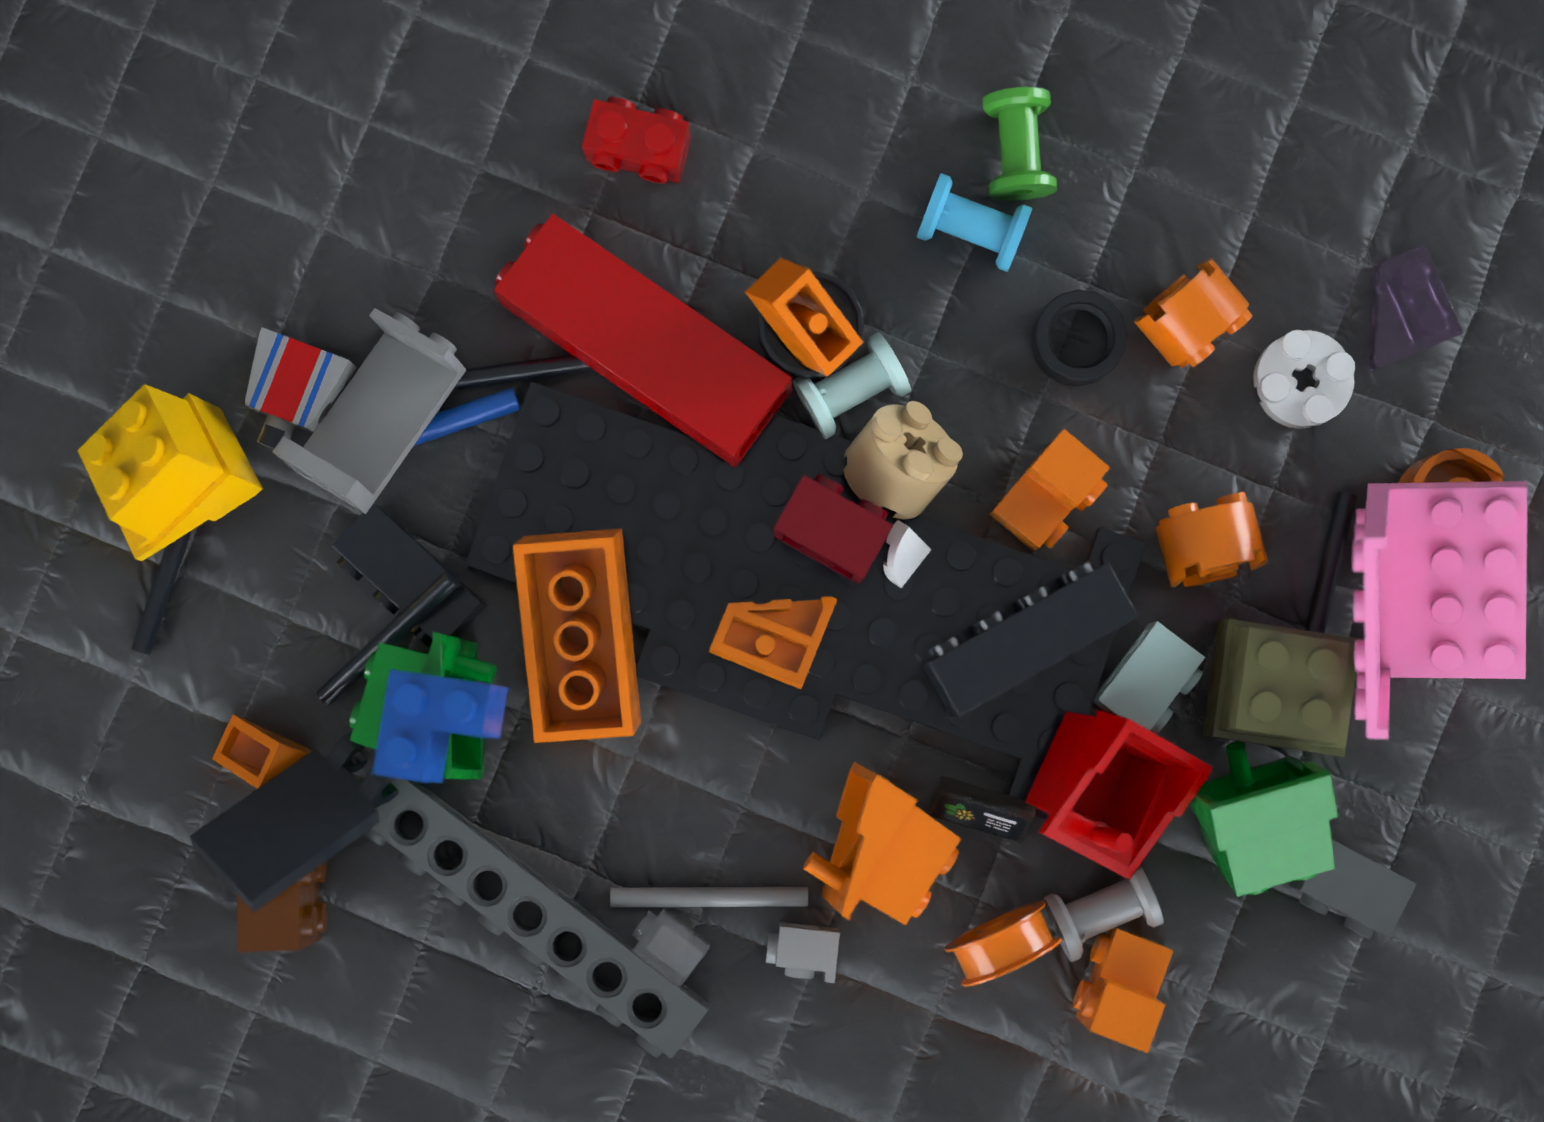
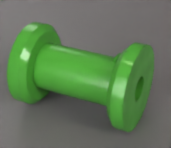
[982,87,1057,201]

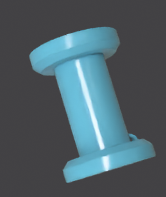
[916,173,1032,272]

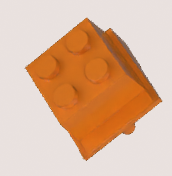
[803,762,961,925]

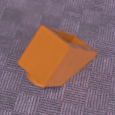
[212,714,312,789]

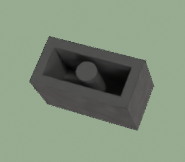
[1289,839,1417,939]

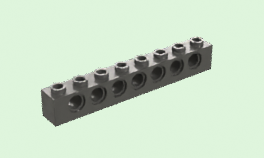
[364,778,709,1059]

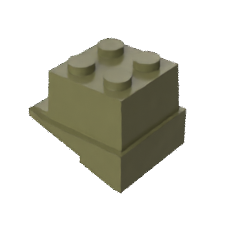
[1202,618,1361,757]

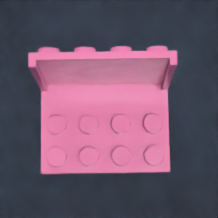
[1353,481,1527,739]

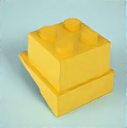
[77,384,263,561]

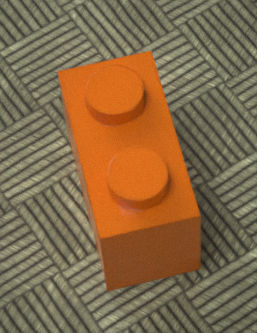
[745,258,863,377]

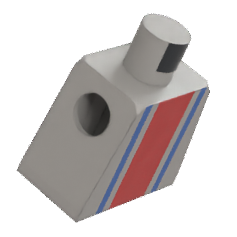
[245,327,358,449]

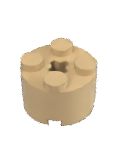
[843,401,963,519]

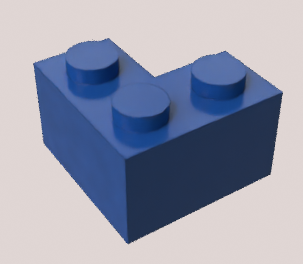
[372,669,508,783]

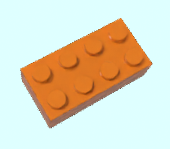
[513,528,642,743]

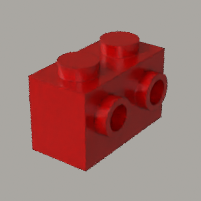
[582,97,691,184]

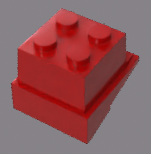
[1025,710,1213,880]

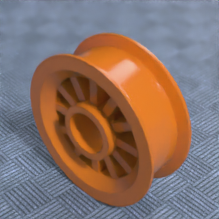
[944,901,1062,987]

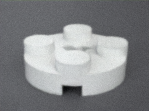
[1253,330,1355,429]

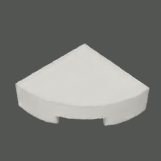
[883,520,931,588]

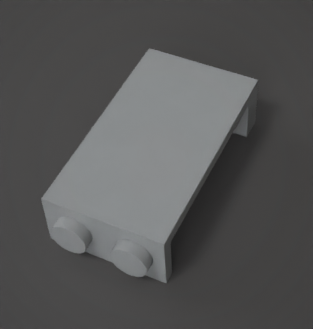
[272,308,466,514]

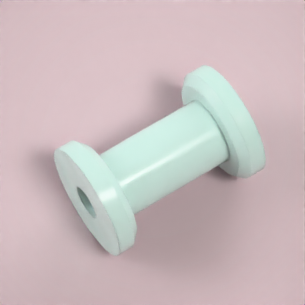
[792,332,911,440]

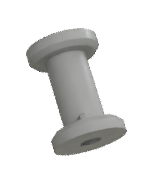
[1043,866,1164,963]

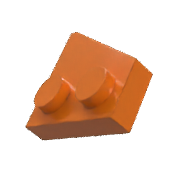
[709,596,837,689]

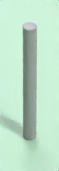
[610,887,808,908]

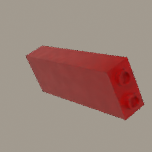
[494,213,793,468]

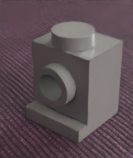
[766,922,840,983]

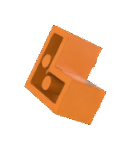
[989,429,1110,552]
[1073,927,1174,1053]

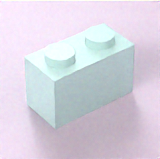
[1093,621,1205,734]

